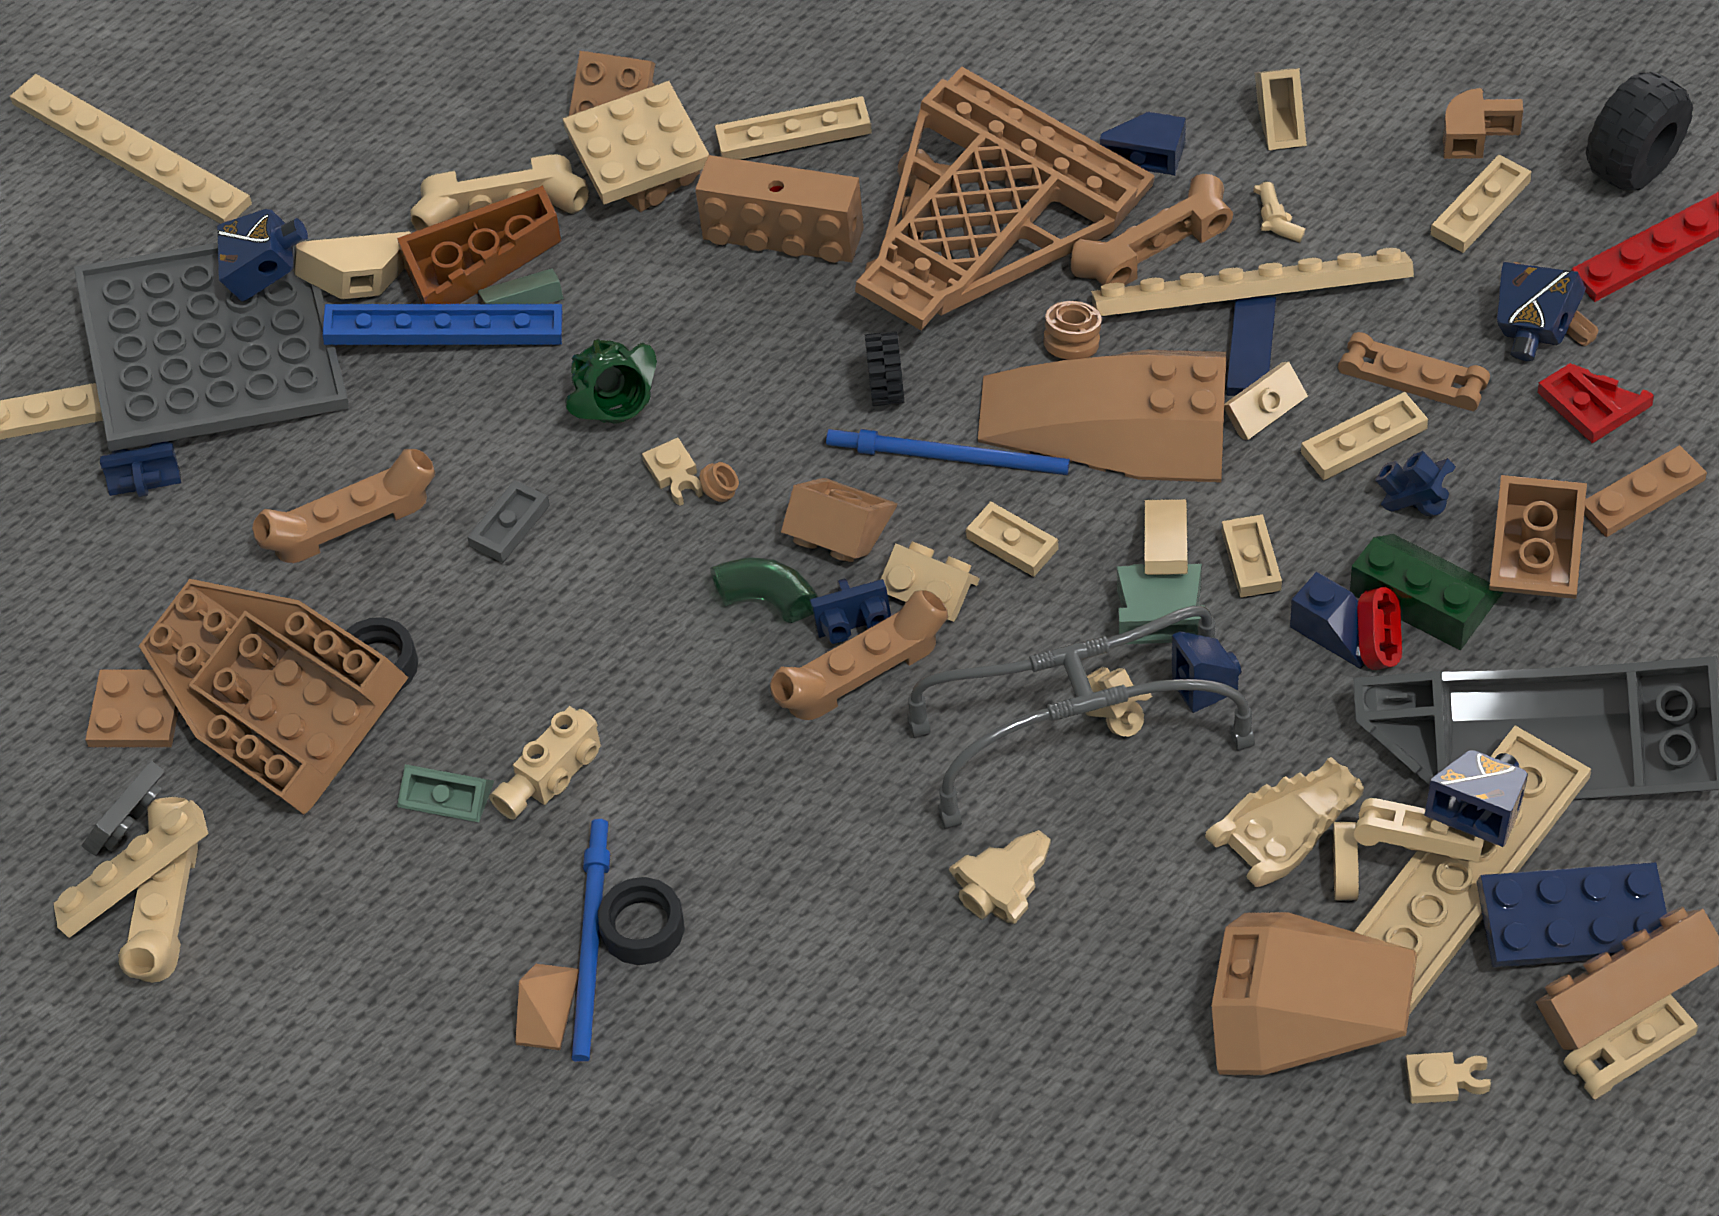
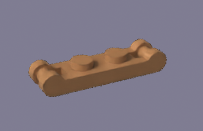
[1338,332,1490,411]

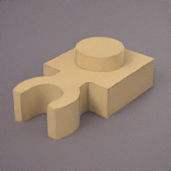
[642,438,703,506]
[1405,1052,1491,1103]

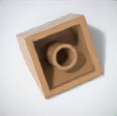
[781,478,898,562]

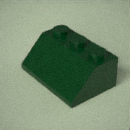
[1350,534,1503,651]

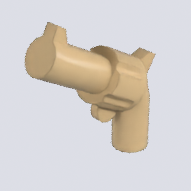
[1253,182,1306,243]

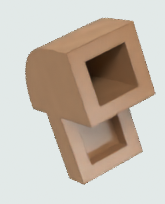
[1443,88,1523,159]

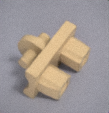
[1086,667,1152,737]

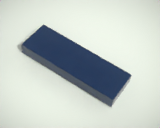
[1227,296,1276,396]

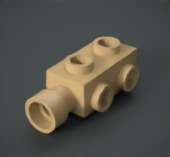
[489,706,601,820]

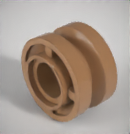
[1043,301,1102,360]

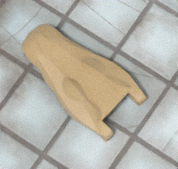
[1205,757,1364,887]

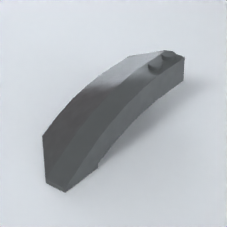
[1353,656,1719,799]

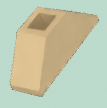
[293,231,411,299]

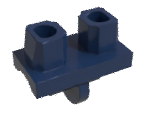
[100,441,181,497]
[1375,451,1456,517]
[810,578,891,644]

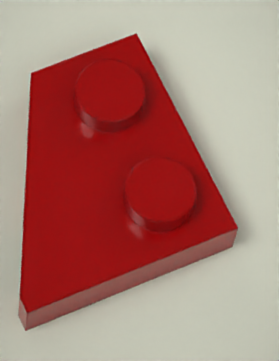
[1537,363,1654,443]

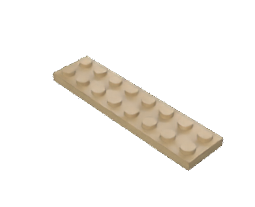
[1354,726,1591,1015]

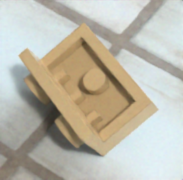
[881,541,980,622]

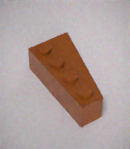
[397,185,561,304]

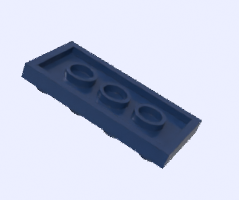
[1476,862,1667,967]

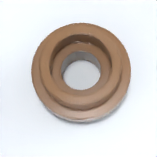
[700,462,739,502]

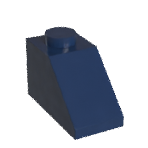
[1100,112,1186,176]
[1290,572,1365,669]
[1172,632,1242,713]

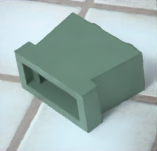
[1117,564,1204,644]

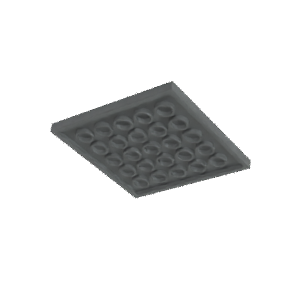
[74,238,349,451]

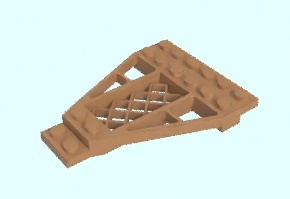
[855,66,1155,330]

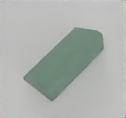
[478,268,563,304]
[397,764,494,822]

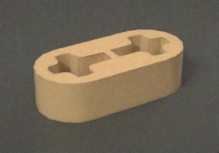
[1332,822,1359,901]

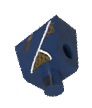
[217,209,308,302]
[1497,262,1586,361]
[1424,750,1528,847]

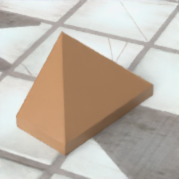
[516,964,579,1050]

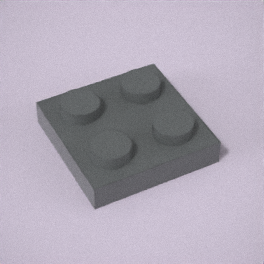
[81,760,165,856]

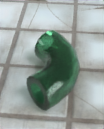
[710,557,818,623]

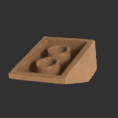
[1489,475,1587,599]

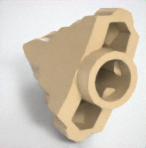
[949,830,1051,924]

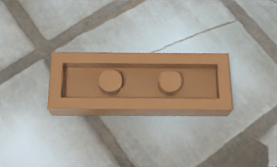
[1584,445,1707,537]

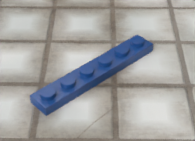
[323,304,563,345]

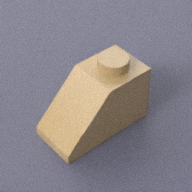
[1255,68,1307,150]

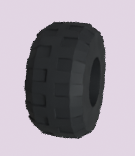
[1585,72,1693,191]

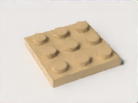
[563,81,709,205]

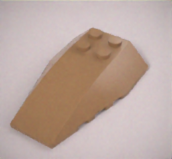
[978,350,1226,482]

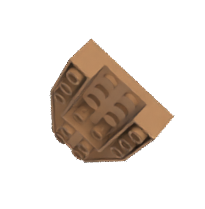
[139,579,409,815]

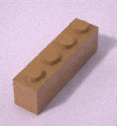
[1535,906,1719,1050]

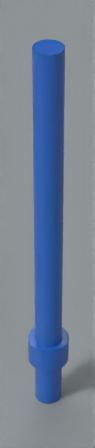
[826,429,1070,475]
[571,819,610,1061]

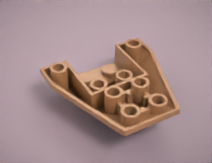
[1212,912,1417,1075]

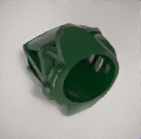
[565,339,657,424]

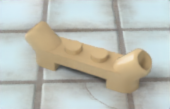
[410,155,589,231]
[118,797,198,983]

